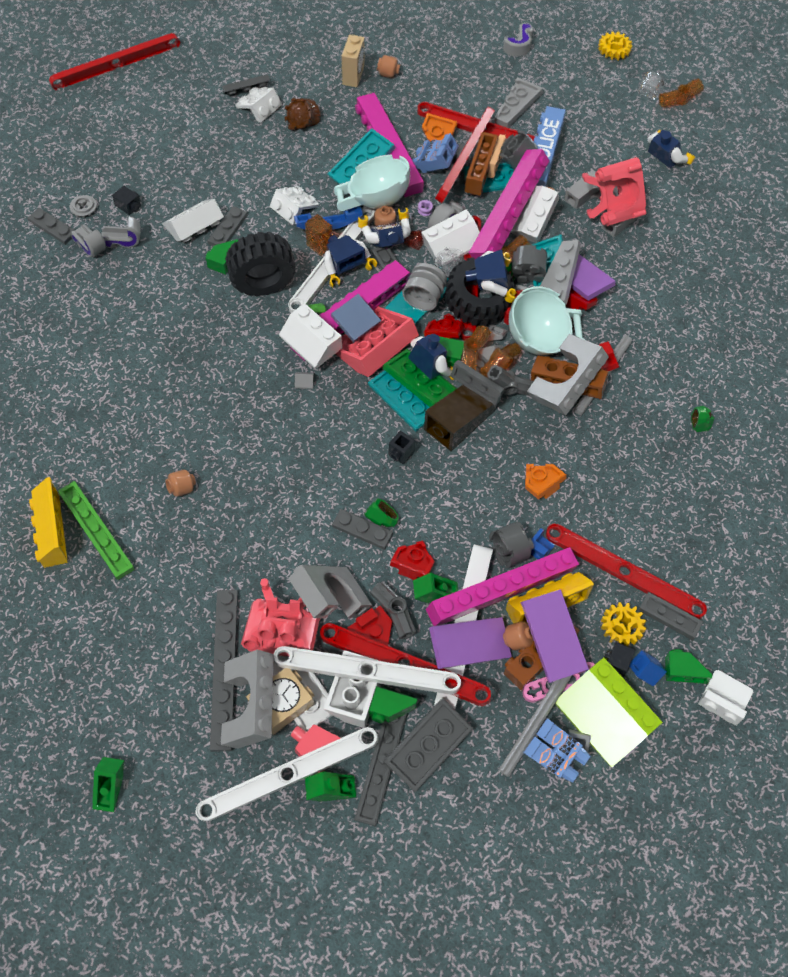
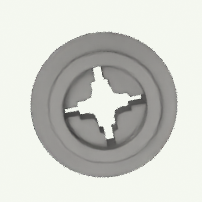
[70,195,97,218]

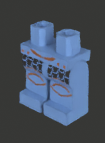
[412,133,459,173]
[523,718,591,782]

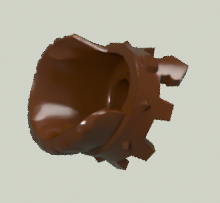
[284,98,320,130]

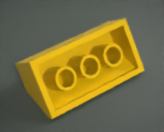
[29,477,68,568]
[506,572,594,623]

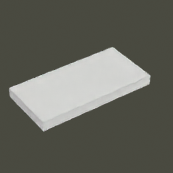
[273,655,333,732]

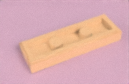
[488,134,506,178]

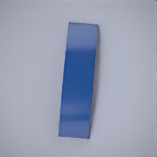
[294,206,363,231]

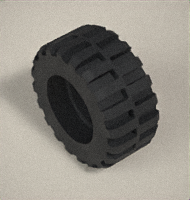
[226,232,296,296]
[445,257,515,326]

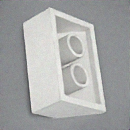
[510,186,559,243]
[162,199,224,242]
[421,209,480,267]
[279,303,342,369]
[324,650,383,728]

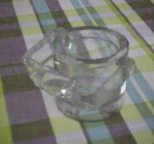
[637,71,666,100]
[434,247,464,276]

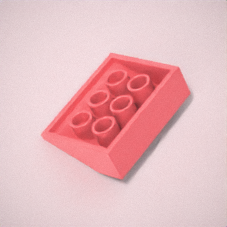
[335,306,419,377]

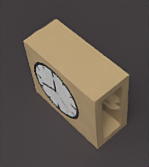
[342,35,364,87]
[246,668,314,735]

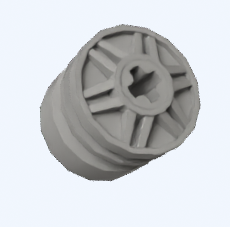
[402,263,447,311]

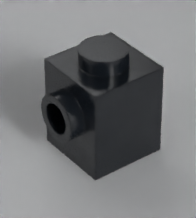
[112,186,141,215]
[388,430,415,464]
[604,642,635,677]

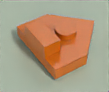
[422,113,457,142]
[525,464,567,500]

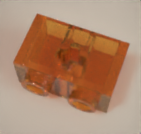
[305,214,332,256]

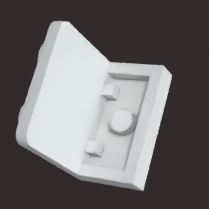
[235,87,282,122]
[270,186,319,225]
[698,670,753,725]

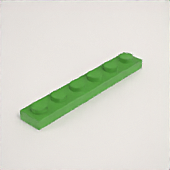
[58,481,135,580]

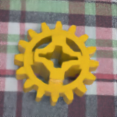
[598,31,632,60]
[601,602,646,647]

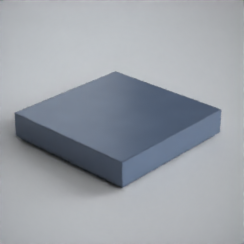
[331,294,381,343]

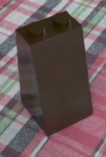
[424,385,496,452]

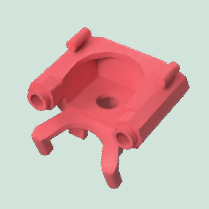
[582,157,646,226]
[241,578,320,657]

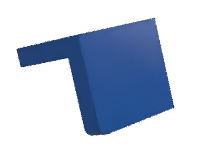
[531,528,554,560]
[629,650,667,686]

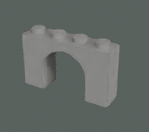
[564,170,638,237]
[527,334,609,415]
[288,565,372,618]
[221,649,274,749]

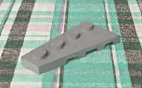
[494,77,543,128]
[540,240,581,304]

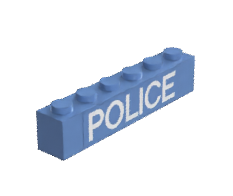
[534,106,565,187]

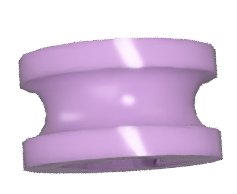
[418,200,433,216]

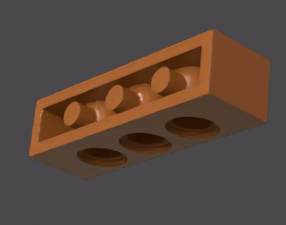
[465,132,498,196]
[531,355,608,399]
[504,625,580,691]

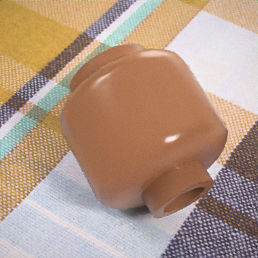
[377,55,400,78]
[374,206,396,226]
[165,470,196,497]
[503,621,534,650]

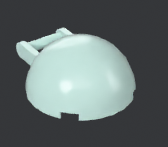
[334,155,410,211]
[509,286,585,356]

